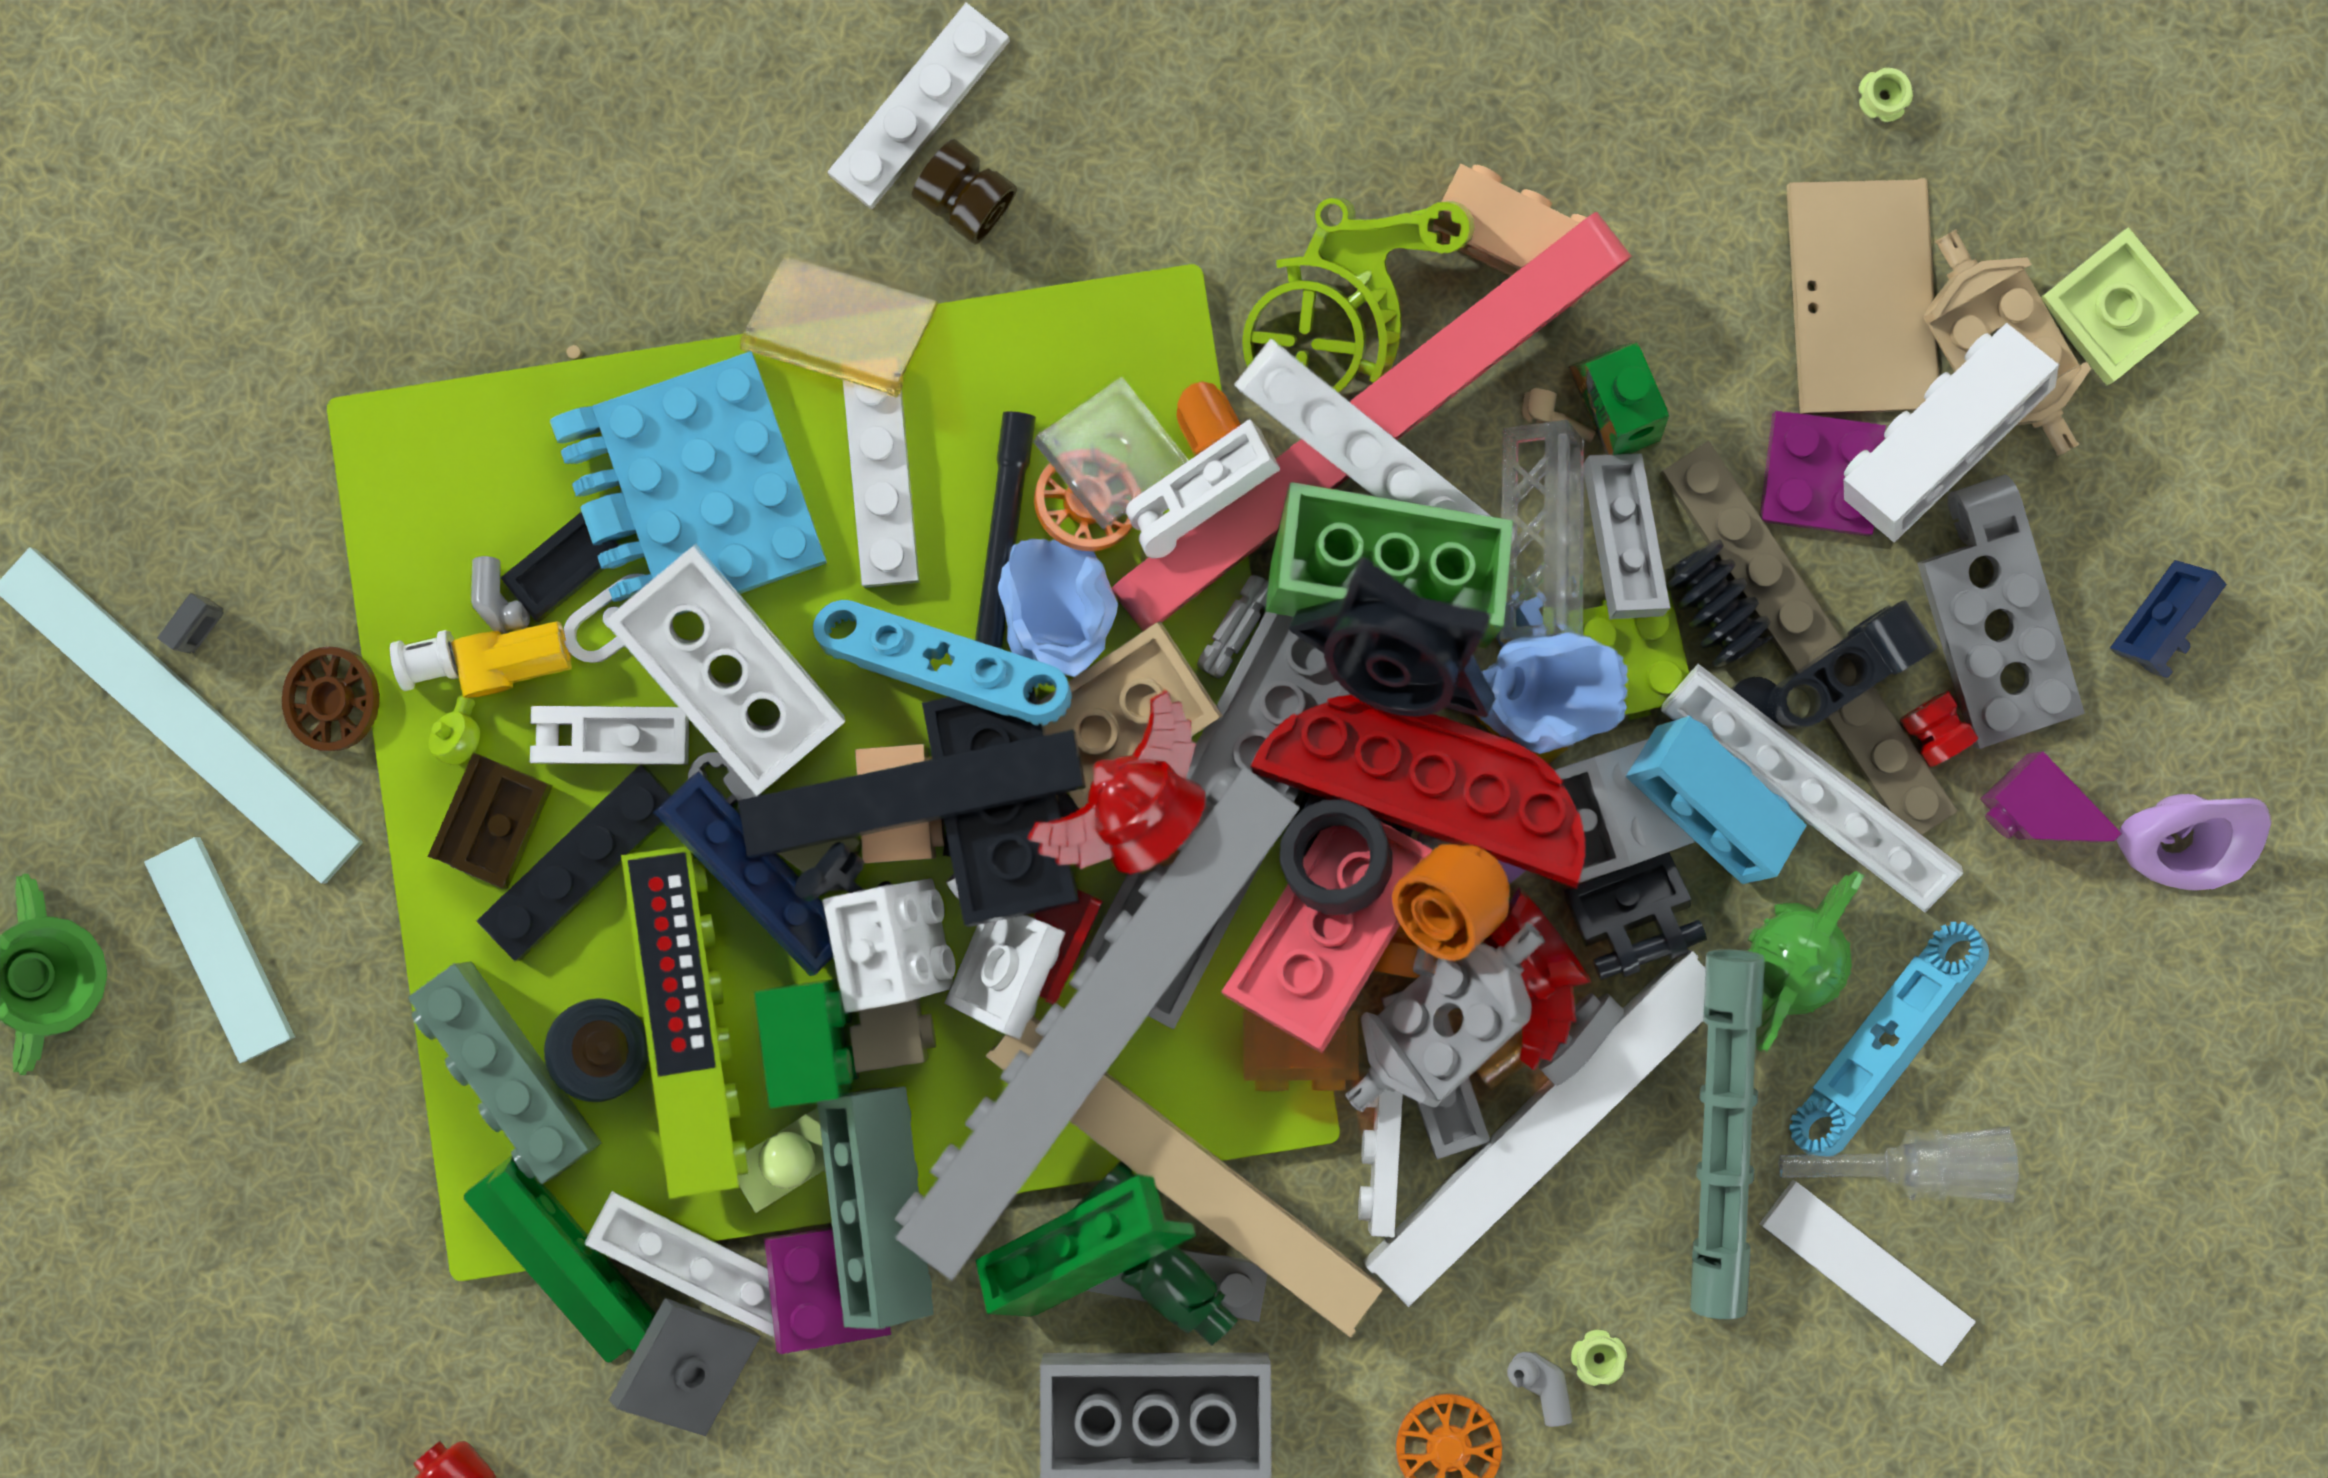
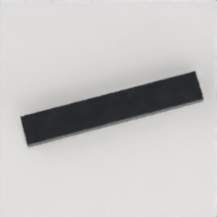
[738,729,1086,859]

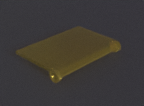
[740,257,938,398]

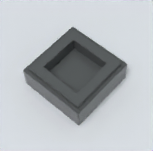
[157,593,224,654]

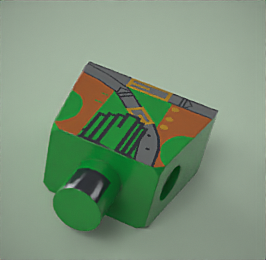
[1568,342,1669,456]

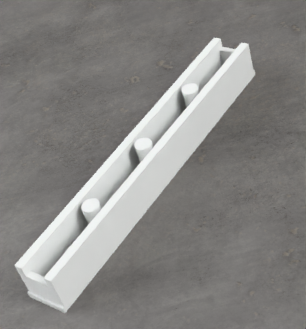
[1363,950,1706,1307]

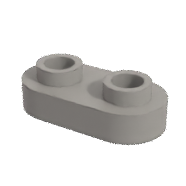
[1539,993,1624,1085]

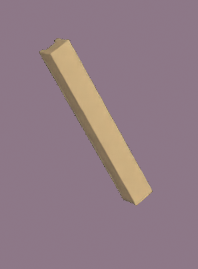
[986,1016,1383,1338]

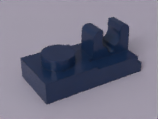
[2110,560,2227,678]

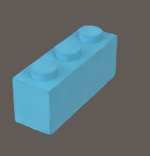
[1625,716,1807,884]

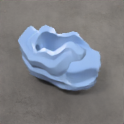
[998,539,1118,677]
[1478,633,1628,754]

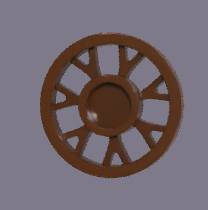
[282,646,380,751]

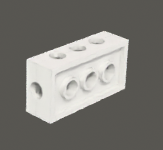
[604,544,845,796]

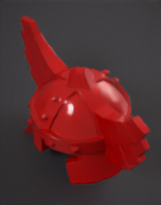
[1027,690,1205,874]
[1482,887,1592,1071]

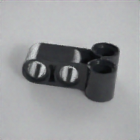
[1767,600,1937,729]

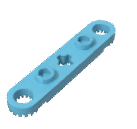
[813,600,1073,726]
[1789,921,1989,1159]

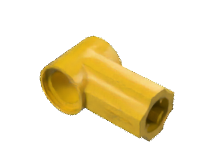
[451,621,572,698]

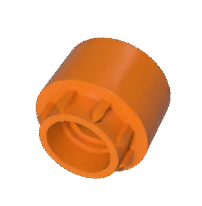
[1392,844,1510,961]

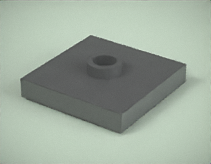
[609,1298,761,1436]

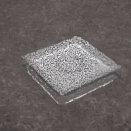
[1033,377,1189,529]

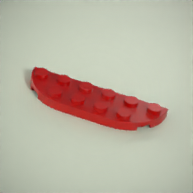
[1250,695,1585,888]

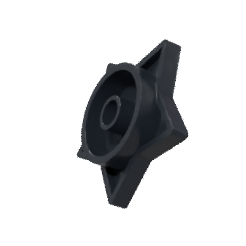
[1289,558,1495,718]

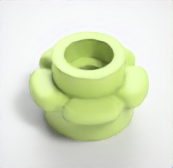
[1858,68,1913,122]
[1571,1329,1627,1386]

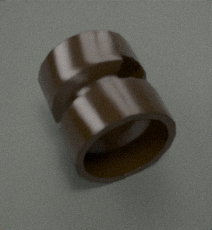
[911,139,1017,245]

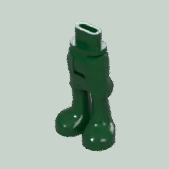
[1073,1161,1238,1346]

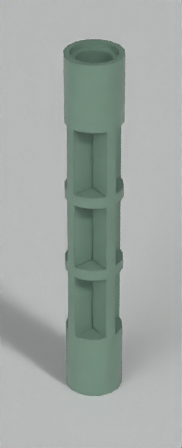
[1690,949,1765,1319]

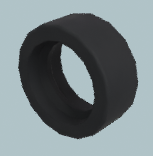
[1280,800,1393,915]

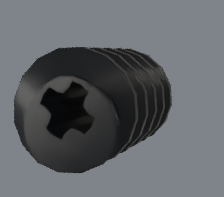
[1665,539,1773,667]

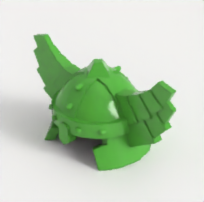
[1747,871,1865,1052]
[0,874,108,1075]

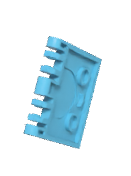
[550,351,827,617]

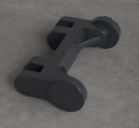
[795,842,893,902]

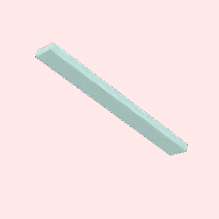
[0,547,363,884]

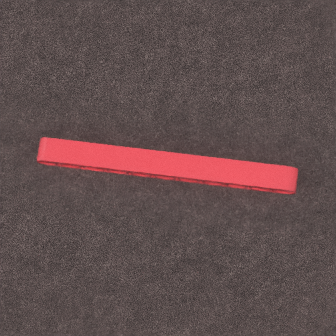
[1112,212,1632,632]

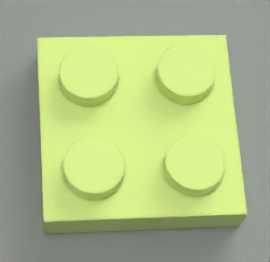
[2041,227,2199,386]

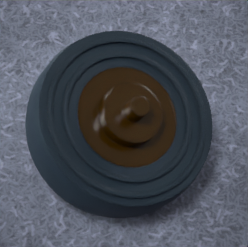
[544,998,649,1102]

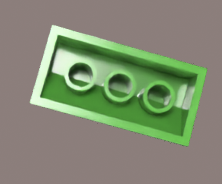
[1265,482,1513,649]

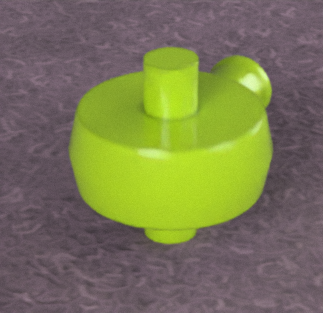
[428,696,480,765]

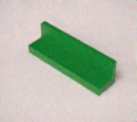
[463,1155,656,1363]
[975,1175,1195,1317]

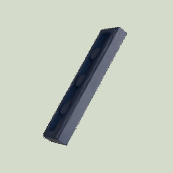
[654,771,834,976]

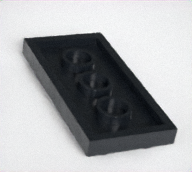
[922,686,1080,927]

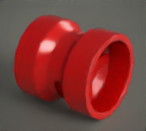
[1900,690,1979,767]

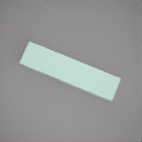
[144,837,295,1063]

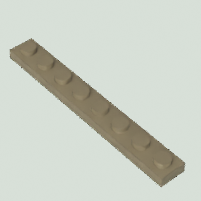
[1660,440,1958,835]

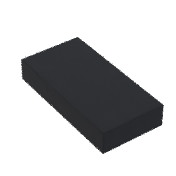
[500,512,621,622]

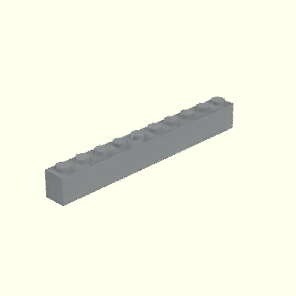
[895,767,1300,1281]

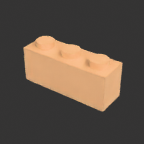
[1433,164,1587,308]

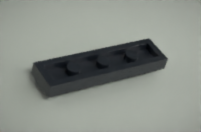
[476,764,672,962]

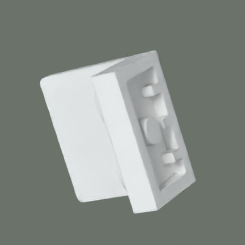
[823,878,955,1013]

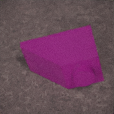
[1980,751,2122,842]

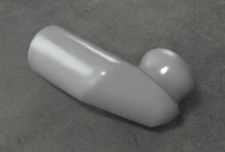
[471,556,530,634]
[1507,1352,1573,1427]

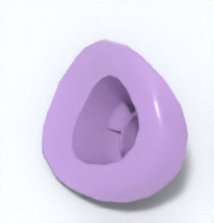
[2116,794,2272,890]

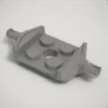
[1346,923,1545,1112]

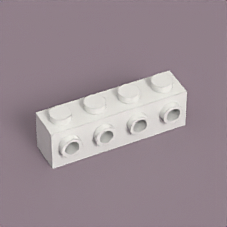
[1844,323,2059,542]

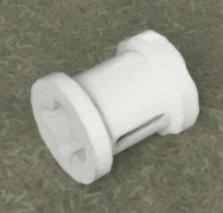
[390,630,459,691]

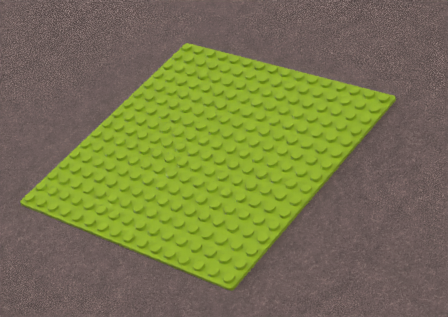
[327,264,1340,1281]

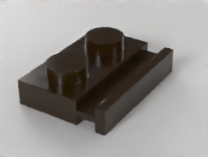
[427,753,553,889]

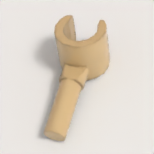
[1522,388,1596,443]

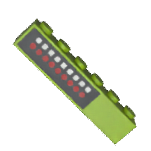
[621,846,748,1199]

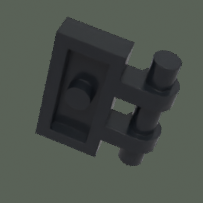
[1564,852,1707,980]

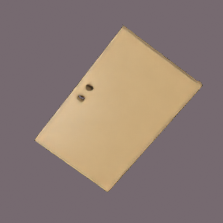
[1786,178,1939,414]

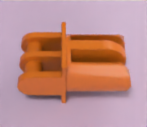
[1176,381,1241,457]

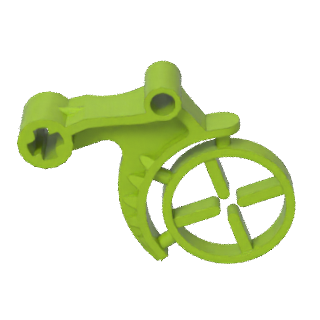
[1242,198,1475,393]

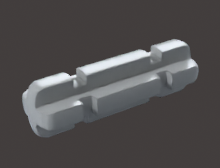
[1197,575,1269,679]

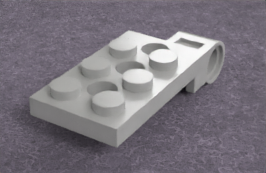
[1917,474,2085,749]

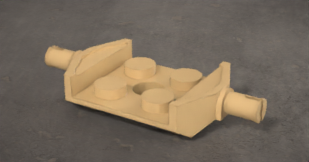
[1923,229,2091,456]

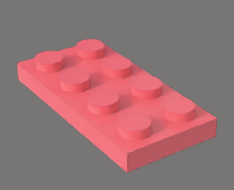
[1222,821,1432,1053]

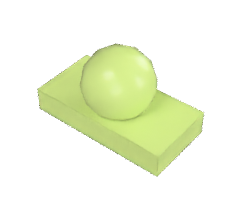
[737,1107,825,1213]

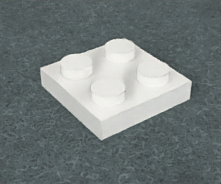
[945,915,1065,1039]

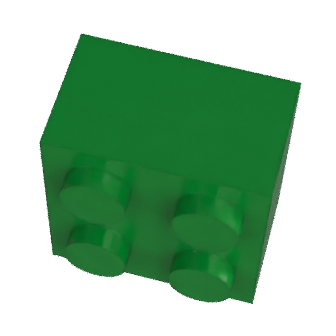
[754,978,859,1108]

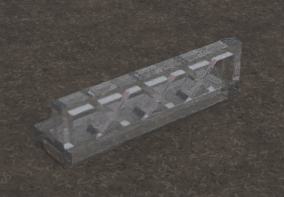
[1499,420,1584,644]

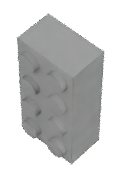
[1040,1353,1271,1478]

